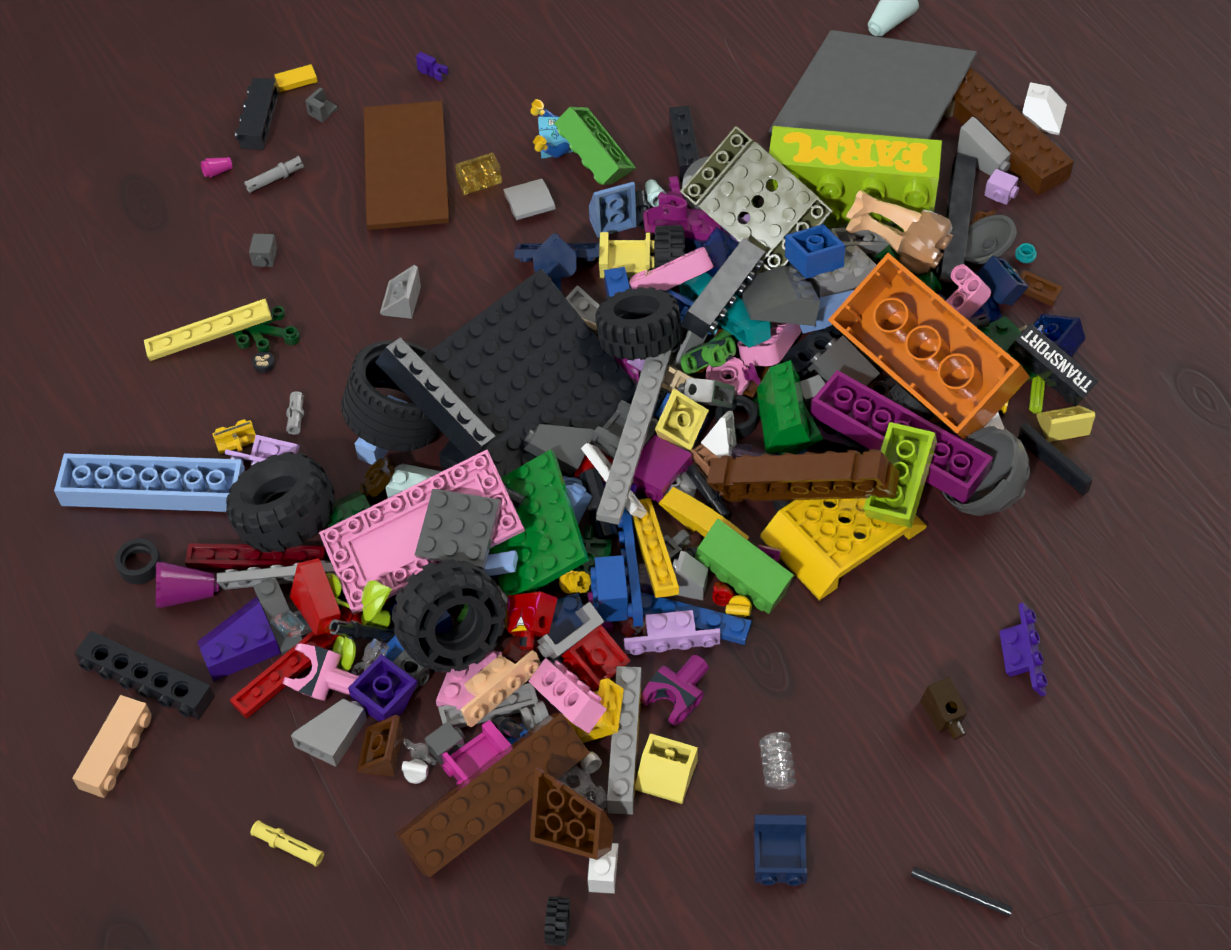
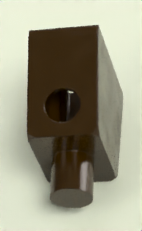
[920,677,967,740]

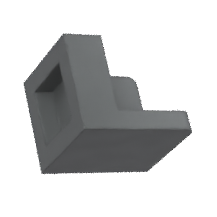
[305,87,337,123]

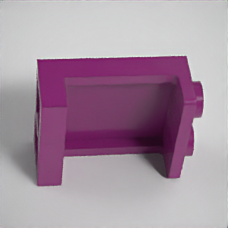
[632,435,693,502]

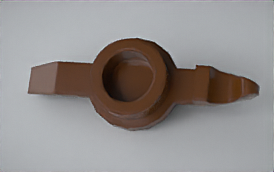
[969,209,996,226]

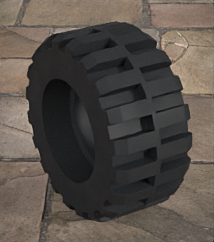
[595,287,682,361]

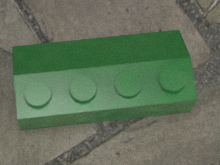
[757,360,810,454]

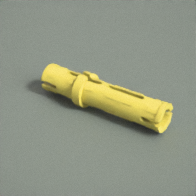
[251,820,324,867]

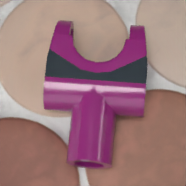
[640,655,709,726]

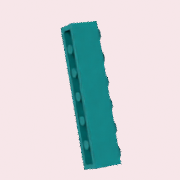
[679,273,772,348]

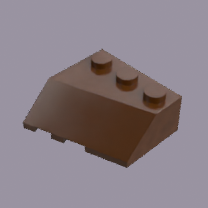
[530,767,613,860]

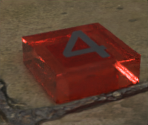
[621,617,647,638]

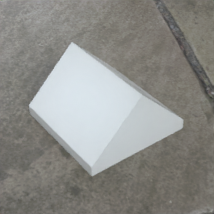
[701,410,738,458]

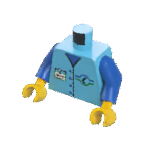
[531,99,572,158]

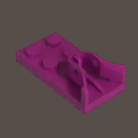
[643,192,729,243]

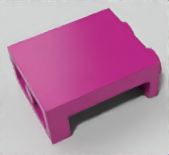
[442,720,511,786]

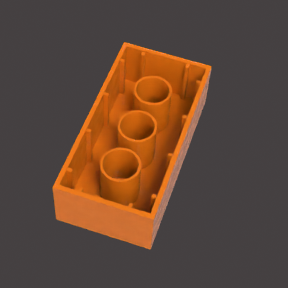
[828,253,1029,440]

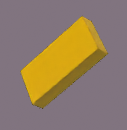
[274,64,318,92]

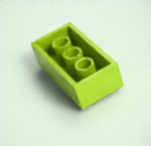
[863,422,937,528]

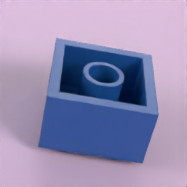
[785,224,845,278]
[590,556,628,622]

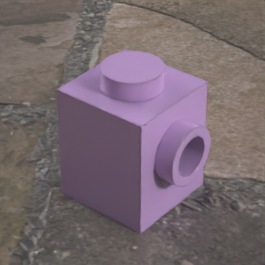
[984,169,1019,205]

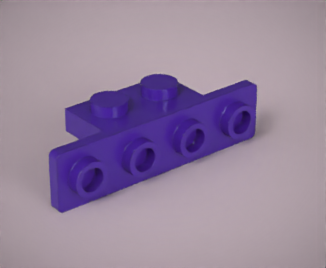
[999,603,1048,697]

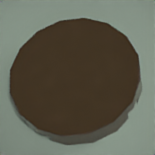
[360,457,395,499]

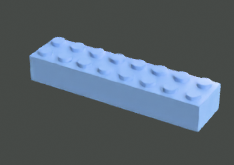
[54,454,245,512]

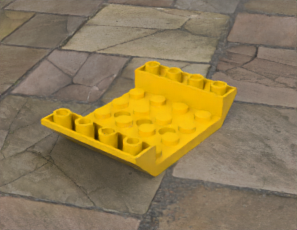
[760,498,927,600]

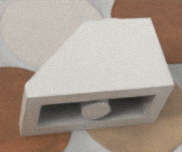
[588,843,619,893]

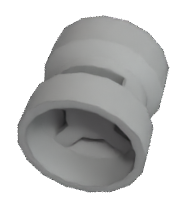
[519,701,549,731]

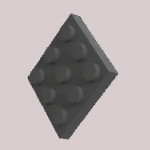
[415,489,502,570]

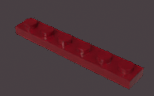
[185,543,327,569]

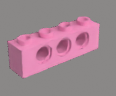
[528,658,606,733]

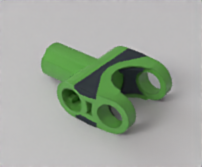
[681,329,737,374]

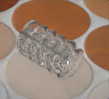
[759,732,796,789]

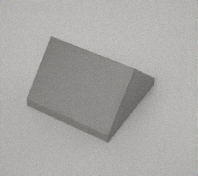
[380,265,421,319]

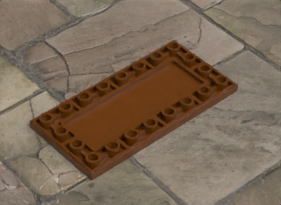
[364,100,449,230]

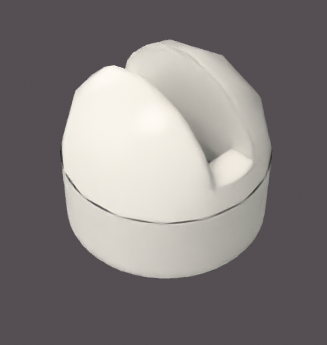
[580,752,602,774]

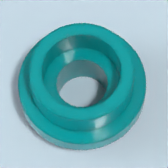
[1015,243,1037,263]

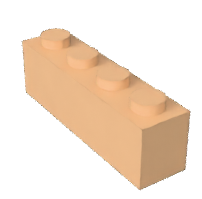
[72,695,152,798]

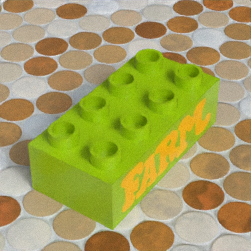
[767,126,942,233]

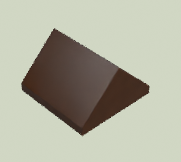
[357,715,404,777]

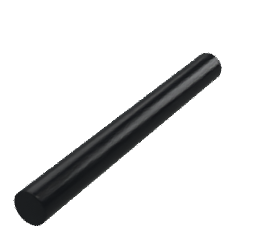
[911,867,1013,917]

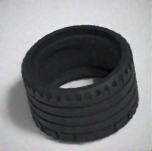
[341,340,440,451]

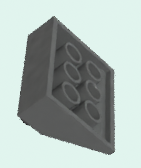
[740,265,820,326]

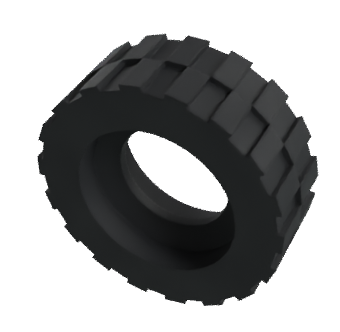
[885,383,934,421]

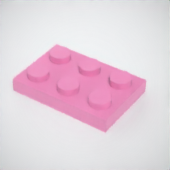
[436,650,505,710]

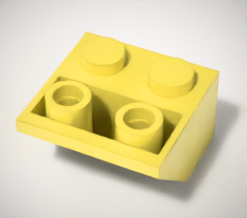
[635,734,698,804]

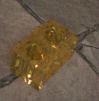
[455,152,502,195]

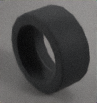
[715,395,758,438]
[115,538,162,585]

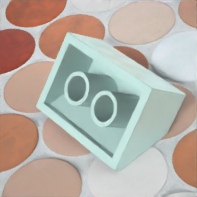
[385,463,441,498]

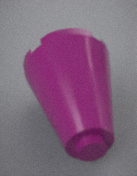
[156,562,219,608]

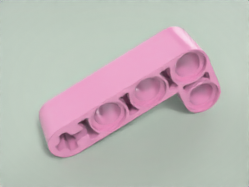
[629,247,714,291]
[946,265,991,319]
[737,322,802,366]

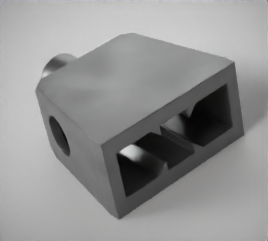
[678,378,735,408]

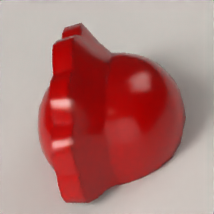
[712,581,736,606]

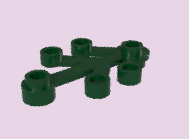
[231,306,301,352]

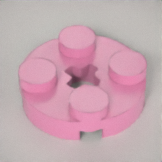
[706,357,750,396]

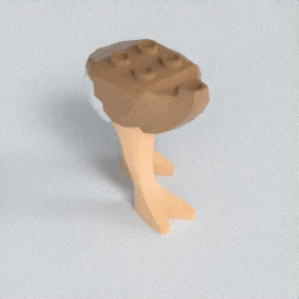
[846,190,953,274]

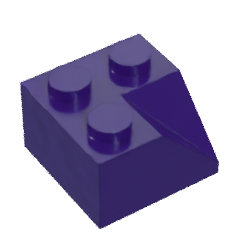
[348,654,417,722]

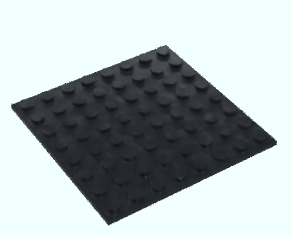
[420,268,637,477]

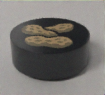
[252,351,275,373]

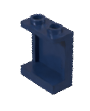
[754,815,807,886]

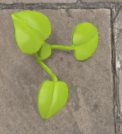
[326,573,392,672]

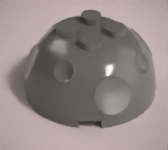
[942,426,1030,516]

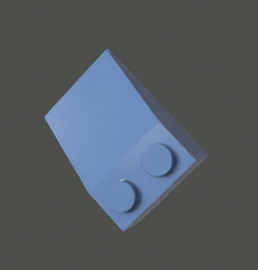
[589,182,636,238]

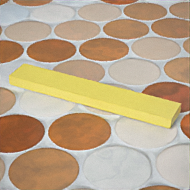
[144,299,272,361]

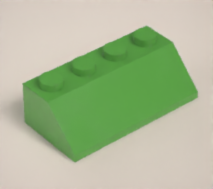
[554,107,636,185]
[695,519,794,614]

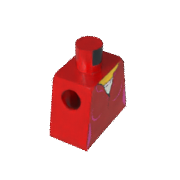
[507,592,557,650]

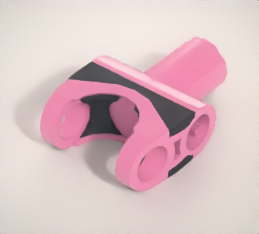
[283,644,359,701]

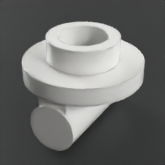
[402,759,429,784]

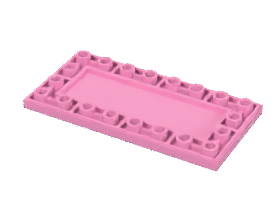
[319,450,525,615]

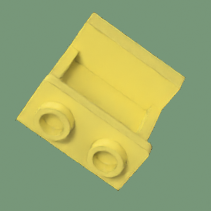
[599,232,654,278]

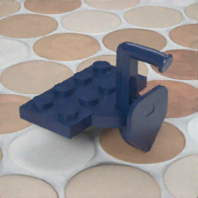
[514,233,600,292]

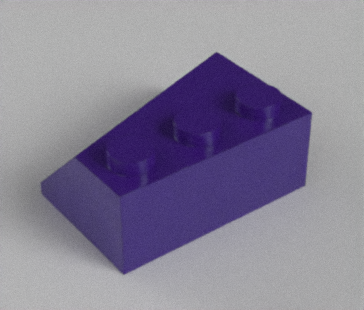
[197,597,281,681]

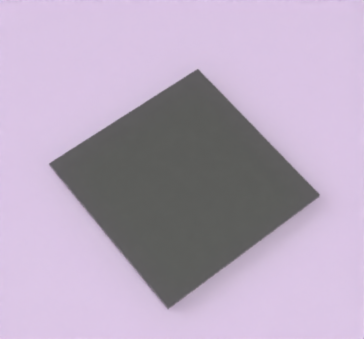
[768,30,977,139]

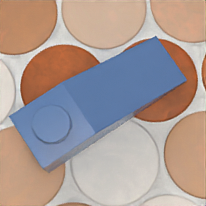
[800,290,854,333]

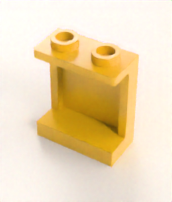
[564,678,624,743]

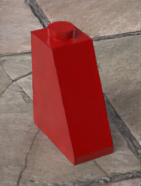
[290,558,341,636]

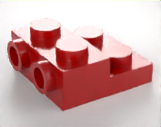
[561,624,631,692]

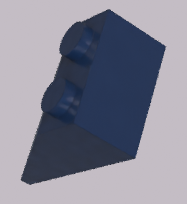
[541,593,583,674]

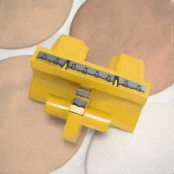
[212,419,256,454]

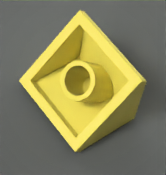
[655,389,709,450]
[1036,406,1095,442]

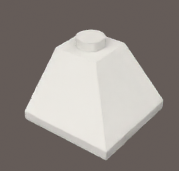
[1022,82,1067,135]

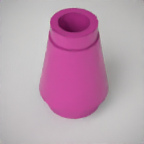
[201,157,232,178]

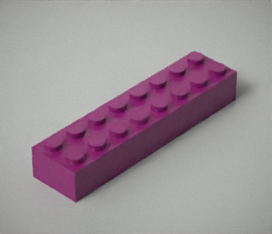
[811,370,993,504]

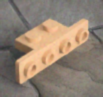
[461,650,541,727]

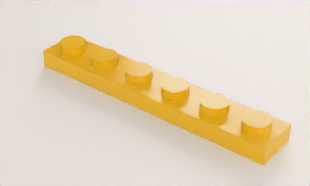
[631,498,679,598]

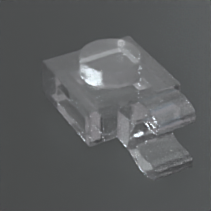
[352,638,390,675]

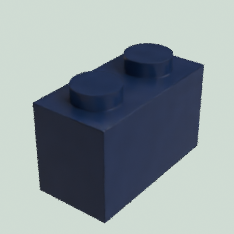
[976,256,1028,306]

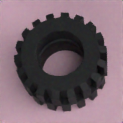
[655,225,685,268]

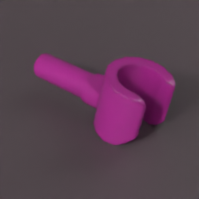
[742,363,761,386]

